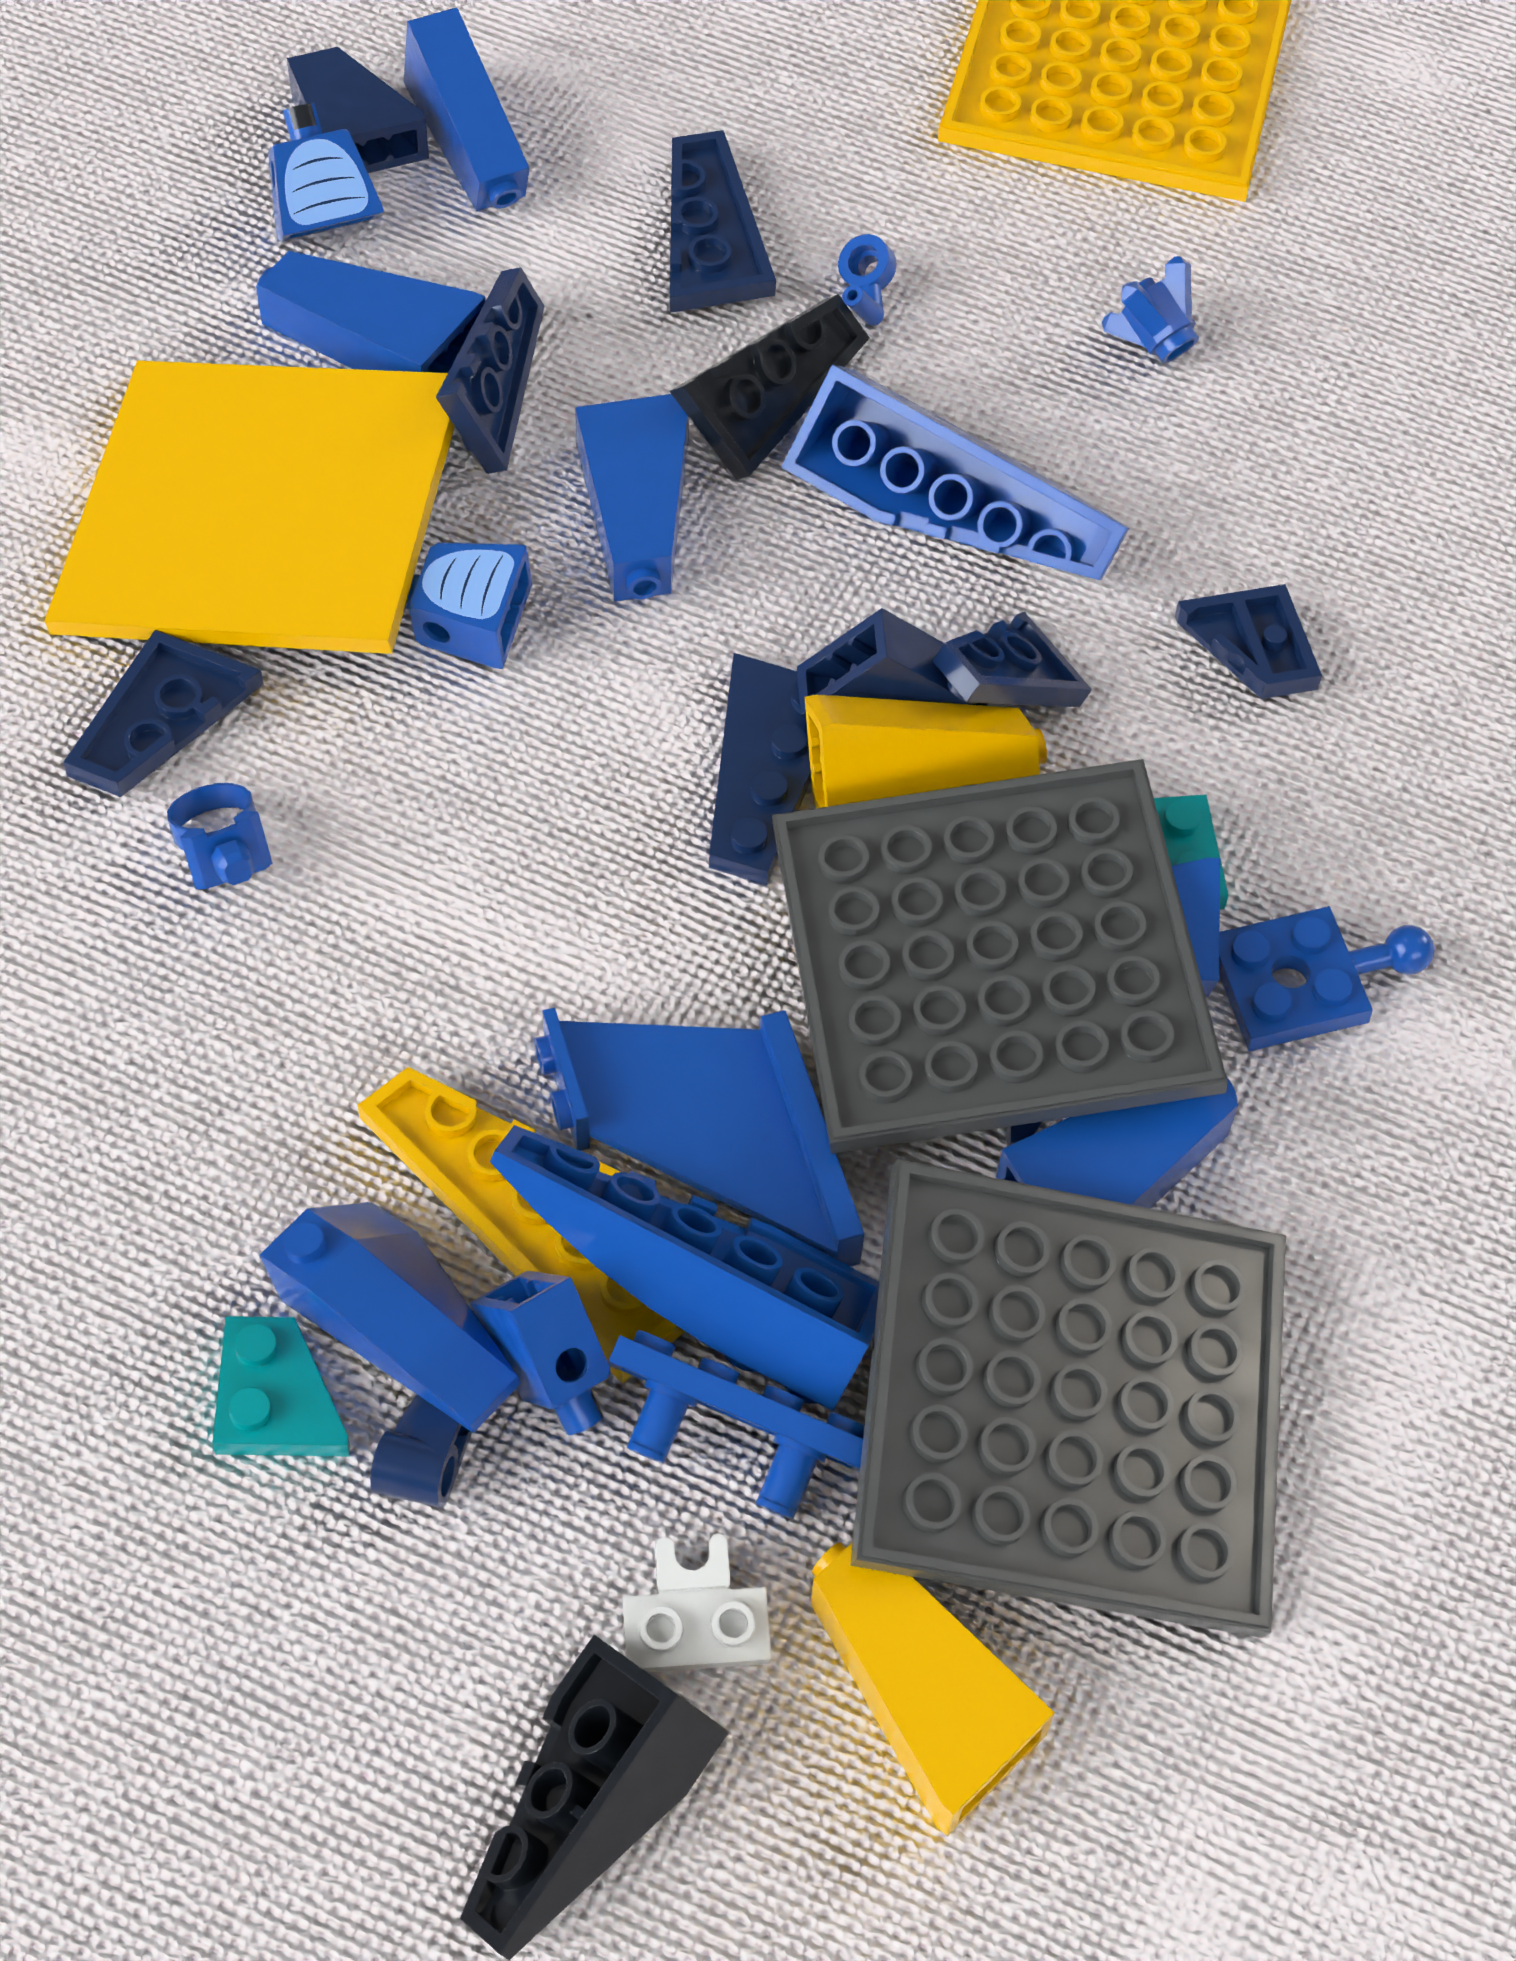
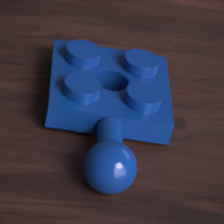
[1219,906,1435,1051]

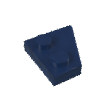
[1175,584,1322,699]

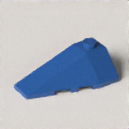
[259,1202,521,1433]

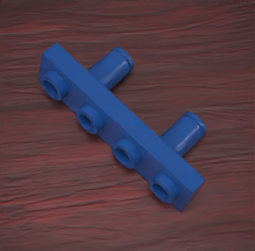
[608,1330,865,1519]

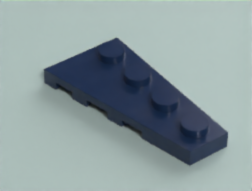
[670,130,776,313]
[436,267,545,474]
[709,653,811,886]

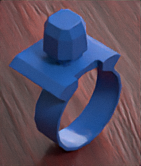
[167,783,273,889]

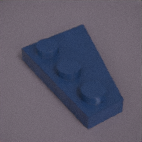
[932,612,1092,708]

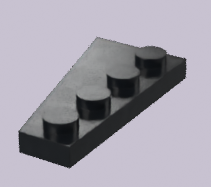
[670,294,870,480]

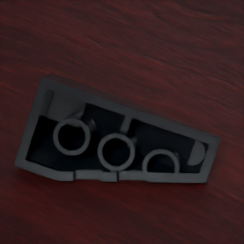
[460,1634,729,1960]

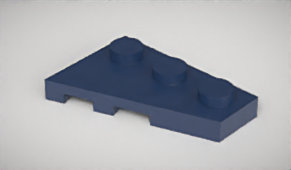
[63,630,264,797]

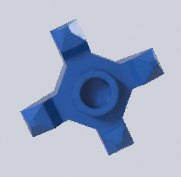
[1102,256,1199,364]

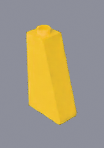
[804,695,1047,808]
[810,1542,1055,1836]

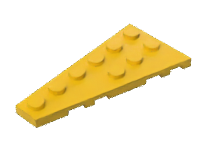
[357,1067,685,1384]

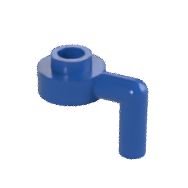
[838,234,897,326]

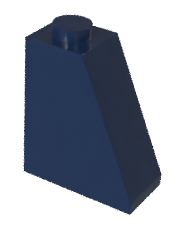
[287,47,429,173]
[797,608,988,718]

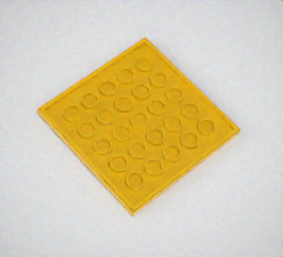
[938,0,1291,202]
[44,361,455,654]

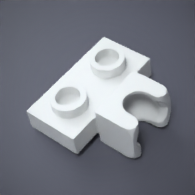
[622,1533,772,1672]

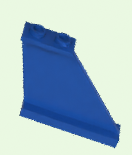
[534,1007,864,1267]

